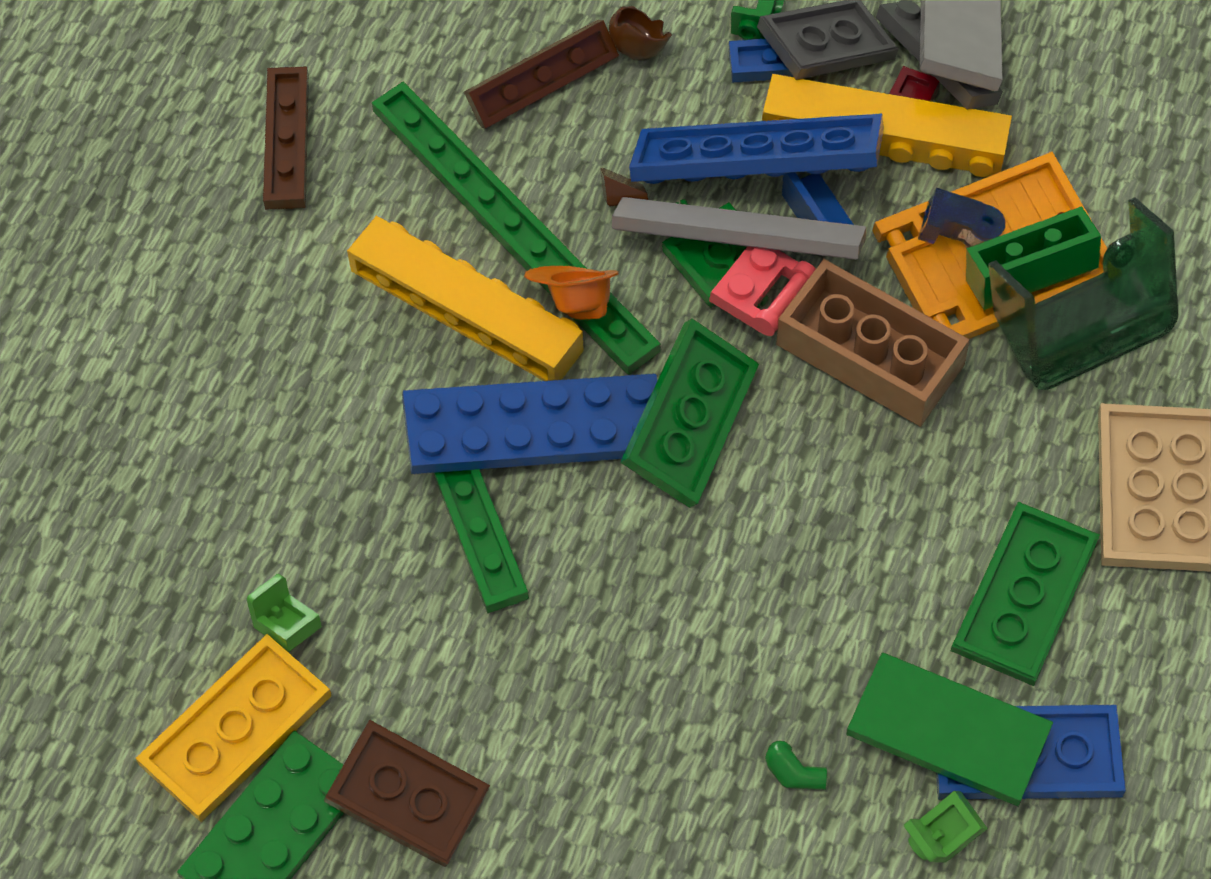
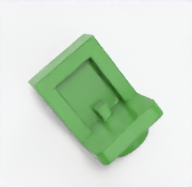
[247,574,322,652]
[904,791,988,863]

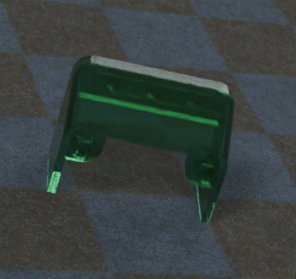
[988,197,1178,390]

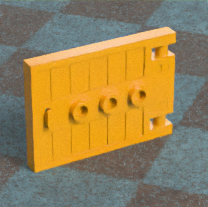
[872,151,1120,339]

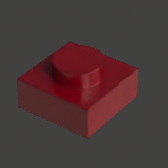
[889,66,940,102]

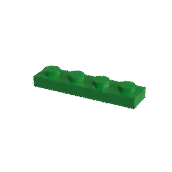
[433,469,529,614]

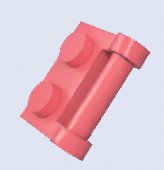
[709,246,816,336]

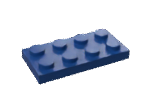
[936,705,1126,800]

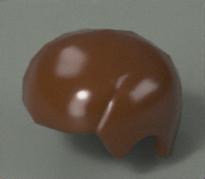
[609,6,672,60]

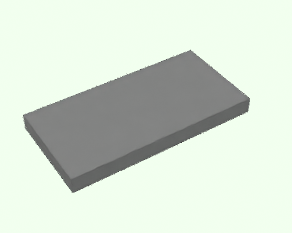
[920,0,1003,91]

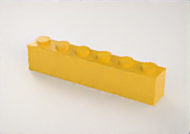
[762,74,1012,177]
[347,215,584,381]

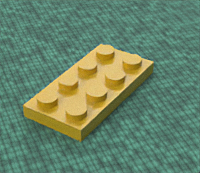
[136,634,332,822]

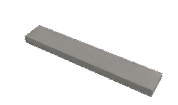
[612,197,866,260]

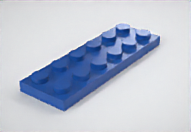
[629,113,884,184]
[402,374,658,474]

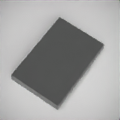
[757,0,899,80]

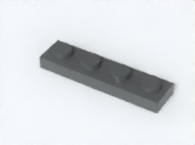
[876,0,1003,109]

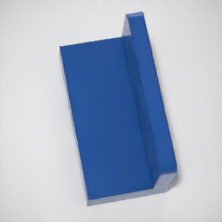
[782,172,854,225]

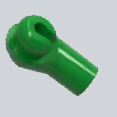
[765,741,827,790]

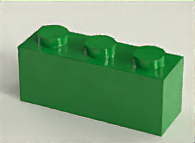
[966,206,1101,310]

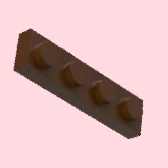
[464,20,619,129]
[263,66,309,210]

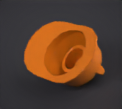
[524,266,619,320]

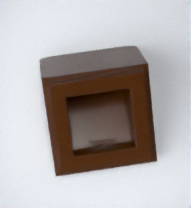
[600,168,648,207]

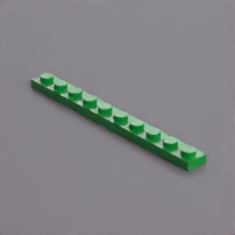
[372,81,661,375]

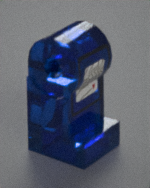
[918,187,1005,248]

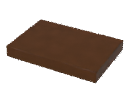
[324,720,490,867]

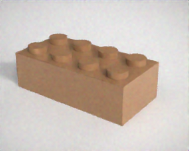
[776,259,970,427]

